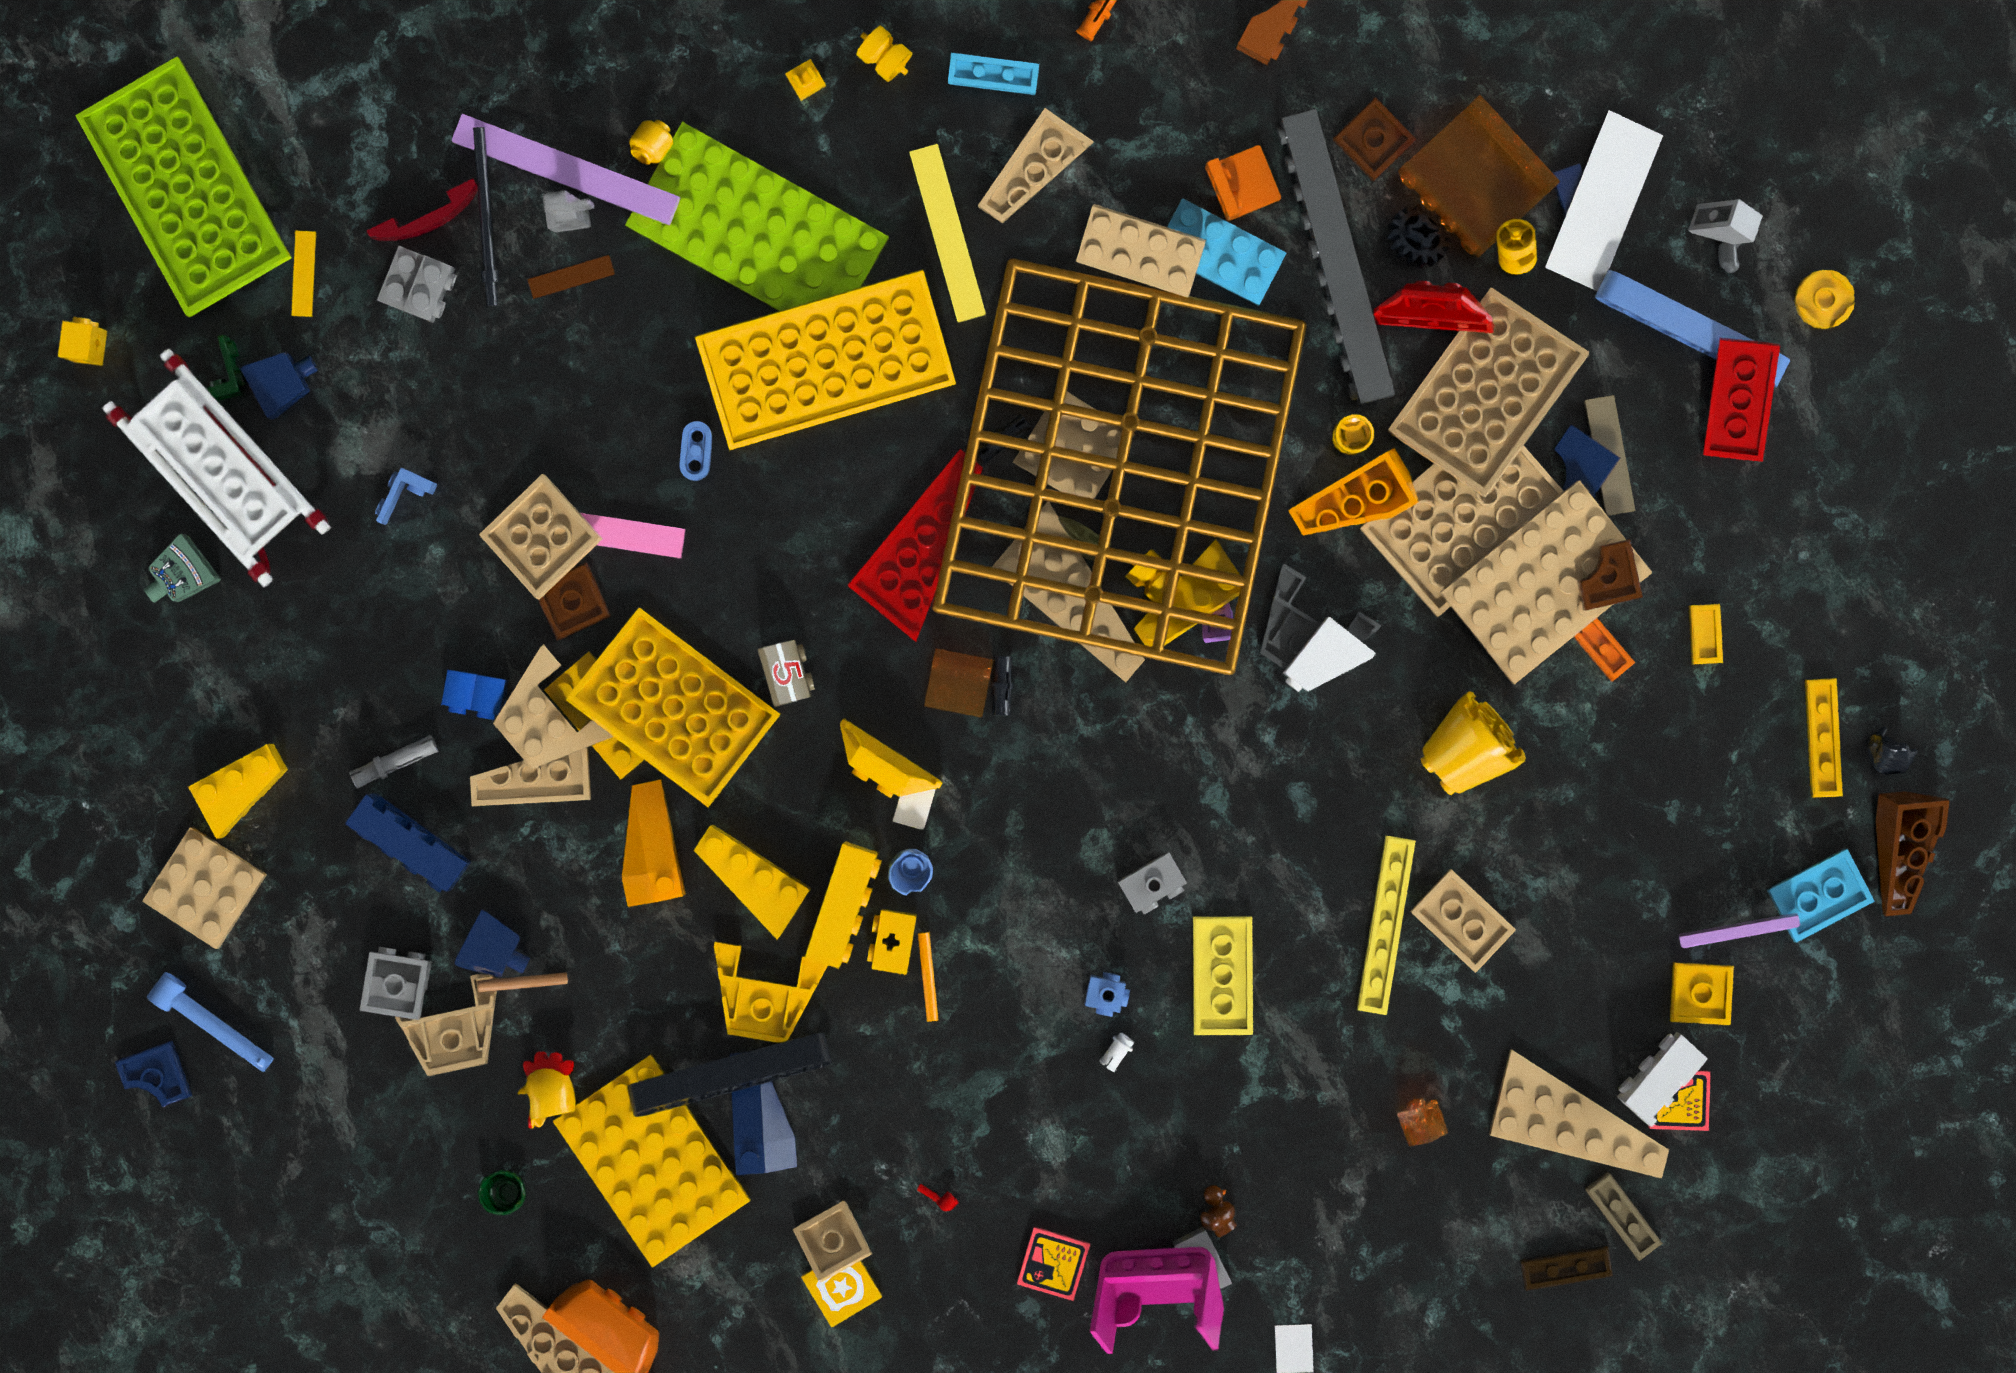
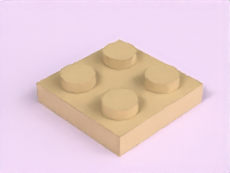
[793,1201,872,1282]

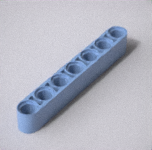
[1595,270,1790,388]

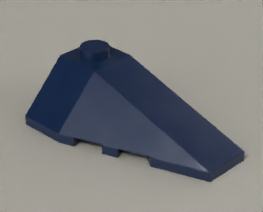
[730,1052,797,1175]

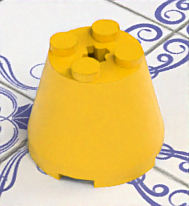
[1420,691,1526,795]

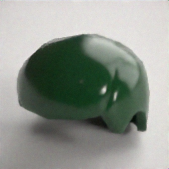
[477,1170,526,1215]

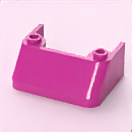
[1090,1247,1224,1354]

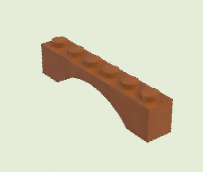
[1236,0,1308,65]

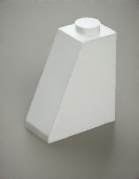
[1283,617,1376,692]

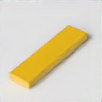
[1805,678,1843,798]

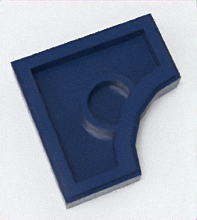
[1554,425,1621,498]
[115,1041,192,1107]

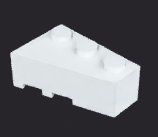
[1617,1032,1707,1127]

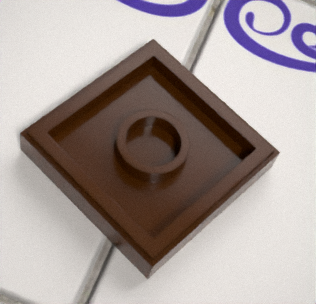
[1332,97,1416,181]
[538,563,612,641]

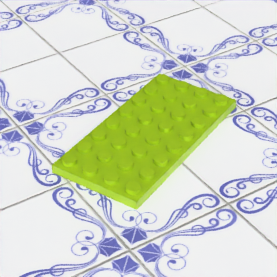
[75,56,292,317]
[625,122,889,311]

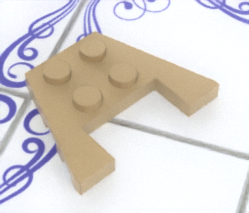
[493,645,614,769]
[395,973,499,1076]

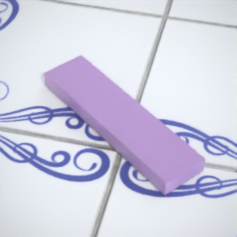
[1679,913,1800,948]

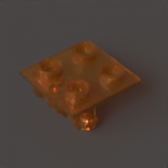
[924,649,993,718]

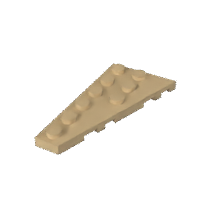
[992,501,1145,682]
[1489,1049,1669,1178]

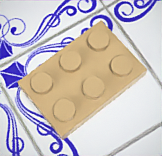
[1410,869,1516,973]

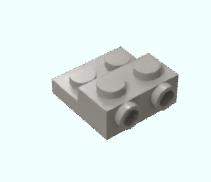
[377,246,457,323]
[359,947,432,1020]

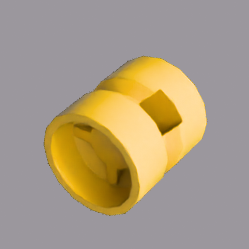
[1332,415,1374,455]

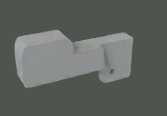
[543,191,594,232]

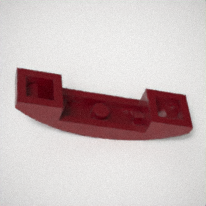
[367,179,478,241]

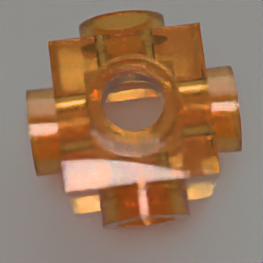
[1397,1097,1448,1147]

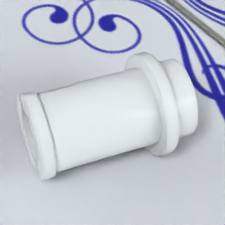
[1099,1032,1134,1072]

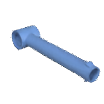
[147,972,274,1072]

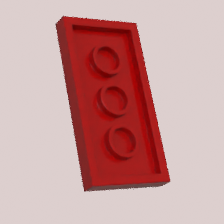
[1703,337,1780,462]

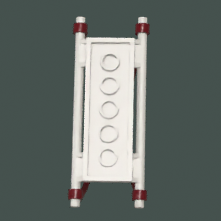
[103,349,330,587]

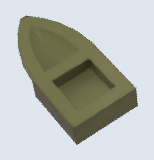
[1058,516,1111,561]

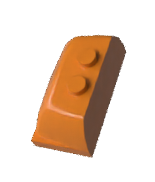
[542,1279,659,1373]

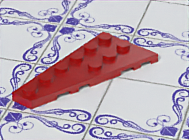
[848,449,983,642]

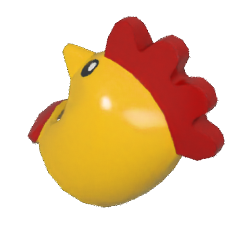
[518,1051,576,1129]

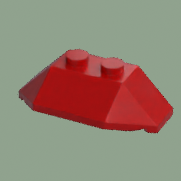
[1373,281,1494,333]

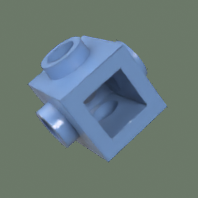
[1084,972,1130,1017]

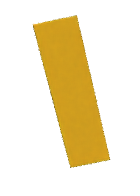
[291,231,316,317]

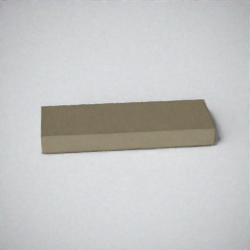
[1585,1172,1663,1261]

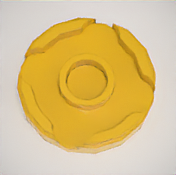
[1794,270,1855,329]

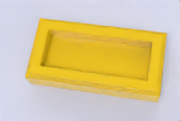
[1689,604,1723,664]

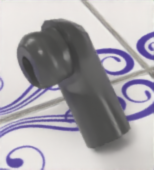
[1718,242,1742,273]

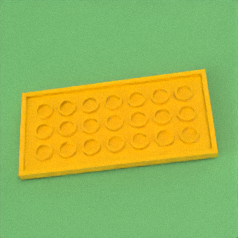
[695,269,956,450]

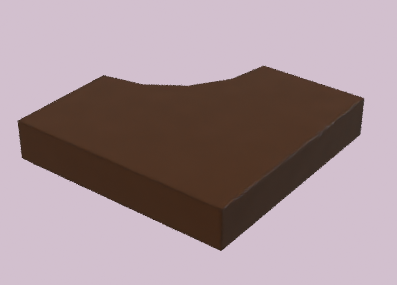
[1577,539,1643,611]

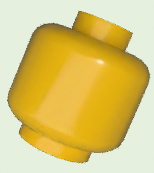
[629,120,673,165]

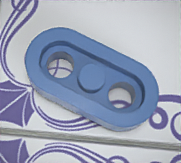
[680,421,713,481]

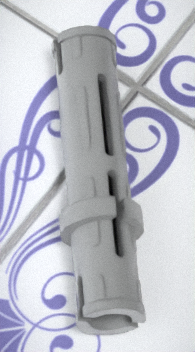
[349,735,438,789]

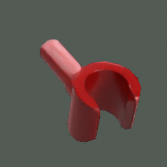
[917,1184,958,1211]

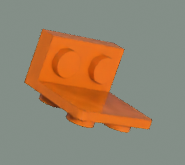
[1205,145,1281,222]

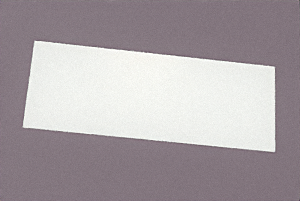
[1545,110,1663,291]

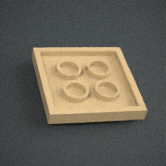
[1013,392,1135,499]
[479,474,603,600]
[142,827,267,949]

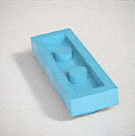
[948,53,1039,95]

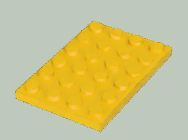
[566,608,780,808]
[553,1054,751,1268]

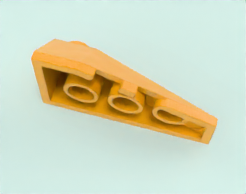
[1288,448,1419,535]

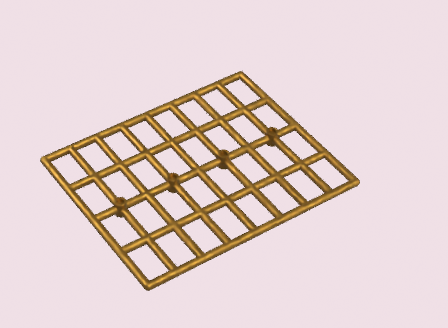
[932,258,1307,675]

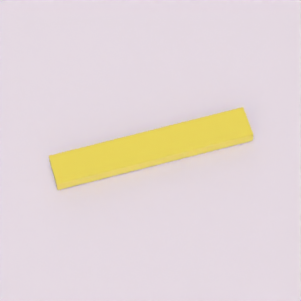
[909,144,986,323]
[1357,835,1416,1015]

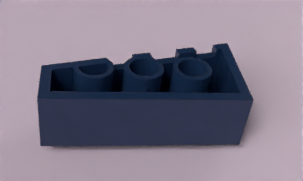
[345,793,471,892]

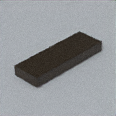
[1520,1245,1613,1291]

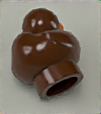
[1200,1185,1237,1238]

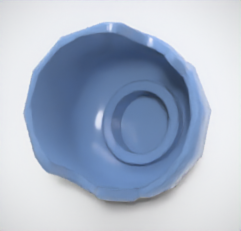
[888,849,933,895]

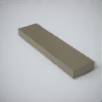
[1583,395,1635,516]

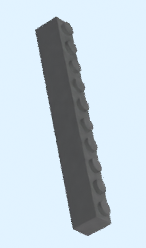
[1277,109,1395,406]

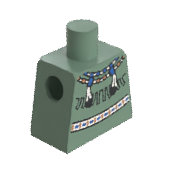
[144,534,221,603]

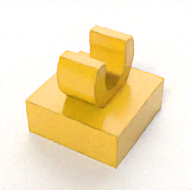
[785,59,826,101]

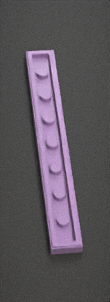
[451,114,681,226]

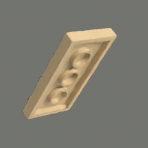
[1076,204,1206,298]

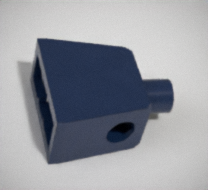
[240,352,318,420]
[454,910,530,978]

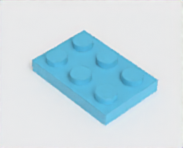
[1766,849,1875,942]

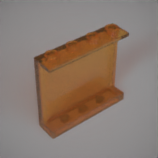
[1398,95,1560,257]

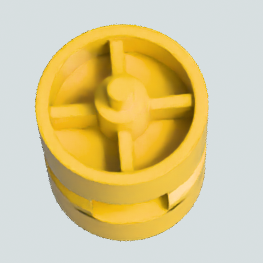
[856,25,912,82]
[1496,219,1537,274]
[1125,548,1182,603]

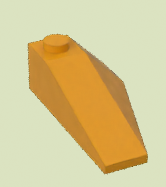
[622,780,686,907]

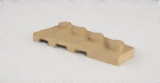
[978,108,1094,223]

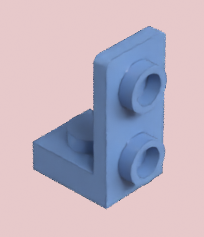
[375,468,438,525]

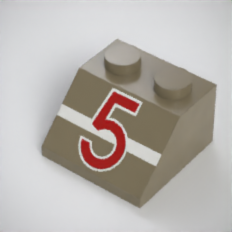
[758,640,815,707]

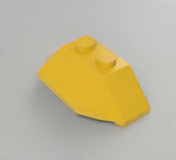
[840,719,943,798]

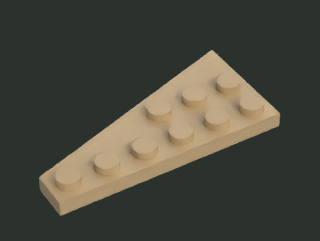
[496,1283,614,1373]

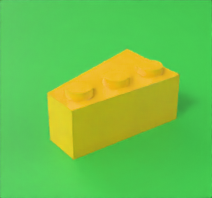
[189,744,288,839]

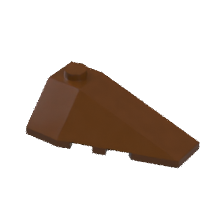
[1876,791,1950,916]

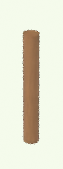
[477,972,568,992]

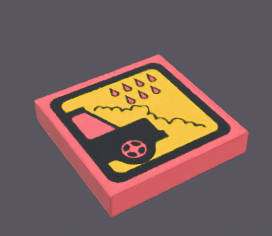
[1648,1071,1710,1131]
[1017,1226,1090,1301]

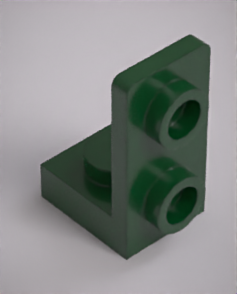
[205,335,247,402]

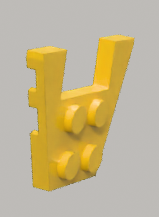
[714,941,828,1043]

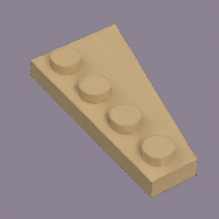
[470,747,591,806]

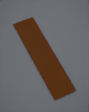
[527,255,615,299]

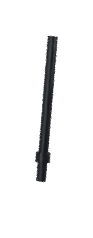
[473,127,499,306]

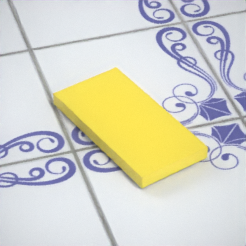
[1193,916,1253,1035]

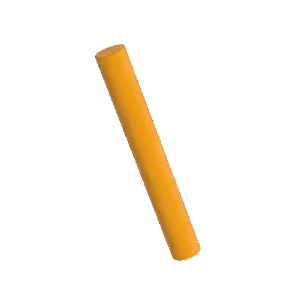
[918,932,939,1022]

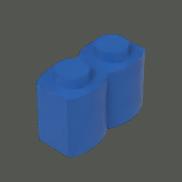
[441,670,509,720]

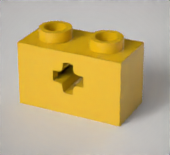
[58,317,107,366]
[867,909,917,975]

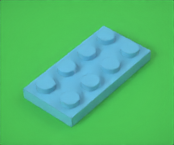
[1167,198,1286,306]

